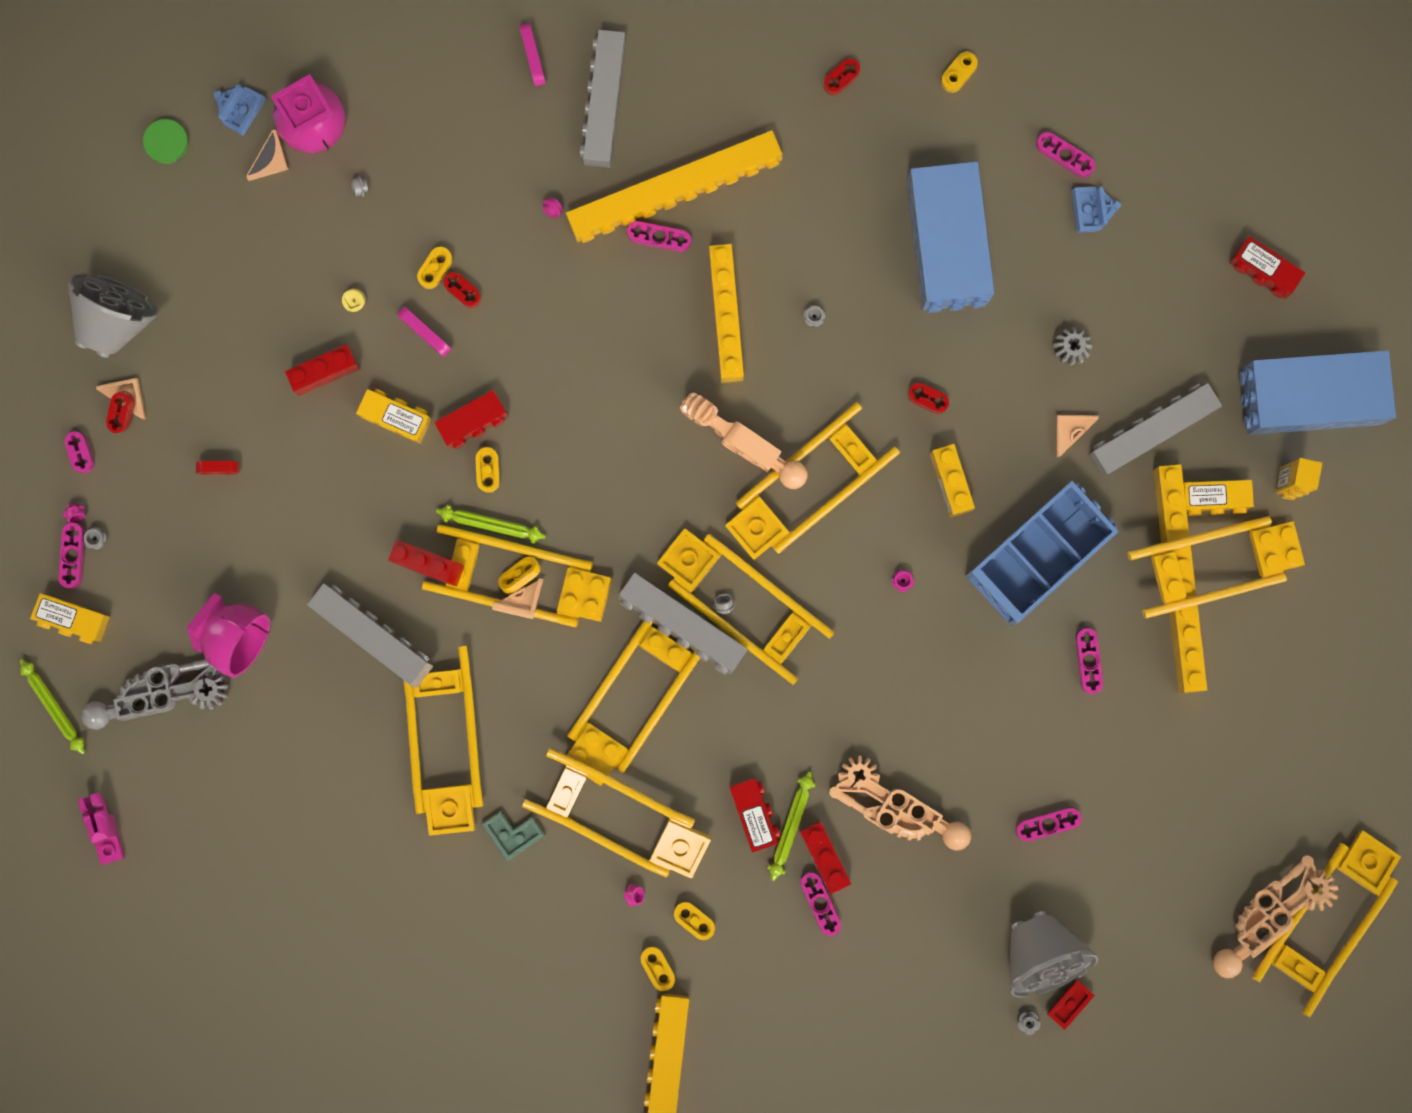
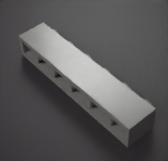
[580,30,626,168]
[1089,383,1222,477]
[618,573,748,675]
[307,583,433,688]

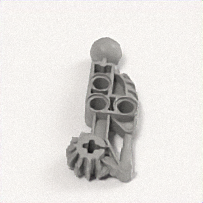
[81,659,228,730]

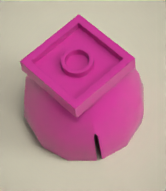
[271,74,346,154]
[186,593,270,678]

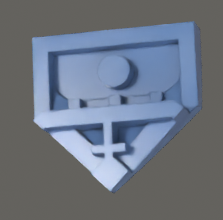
[214,84,267,136]
[1071,186,1122,233]

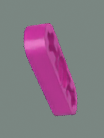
[519,23,546,87]
[1036,132,1095,178]
[627,221,691,252]
[396,306,452,357]
[59,523,85,589]
[1075,628,1103,694]
[1015,808,1081,841]
[800,872,841,936]

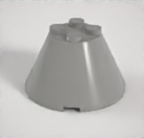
[68,273,159,358]
[1009,911,1098,998]

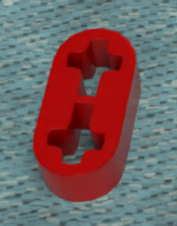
[823,58,860,95]
[443,272,481,308]
[908,383,949,414]
[106,391,135,434]
[196,461,239,475]

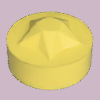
[342,288,366,312]

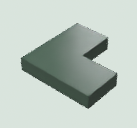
[482,811,545,862]

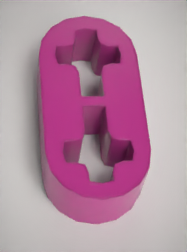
[64,431,95,474]

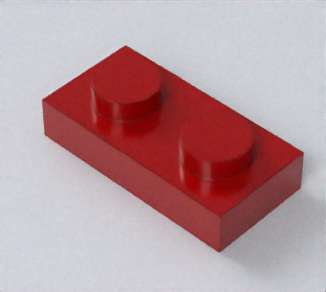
[1046,979,1095,1030]

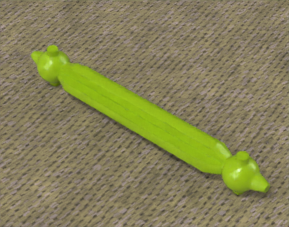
[436,504,546,543]
[20,659,85,754]
[767,771,816,881]

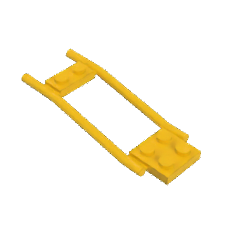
[725,402,900,560]
[1127,516,1305,619]
[422,524,612,628]
[657,528,835,685]
[567,621,700,787]
[403,645,483,836]
[522,748,711,879]
[1252,830,1401,1017]

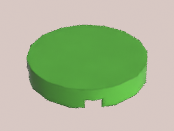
[143,119,189,164]

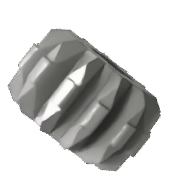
[1053,327,1092,366]

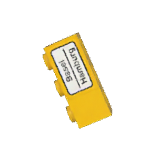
[356,389,432,444]
[930,444,975,518]
[1275,458,1322,500]
[1184,480,1254,516]
[30,593,110,644]

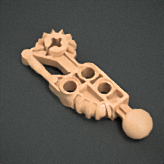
[680,393,808,489]
[829,755,971,851]
[1213,855,1339,978]

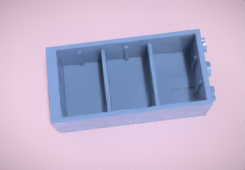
[906,162,994,313]
[1239,351,1396,435]
[966,481,1119,626]

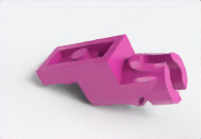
[77,793,125,865]

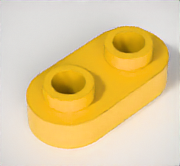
[941,52,978,93]
[417,247,453,289]
[476,447,500,493]
[498,556,541,594]
[674,902,715,940]
[641,946,675,991]

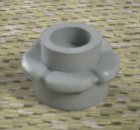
[351,175,368,197]
[803,305,825,327]
[84,527,106,550]
[713,594,735,614]
[1018,1012,1041,1035]

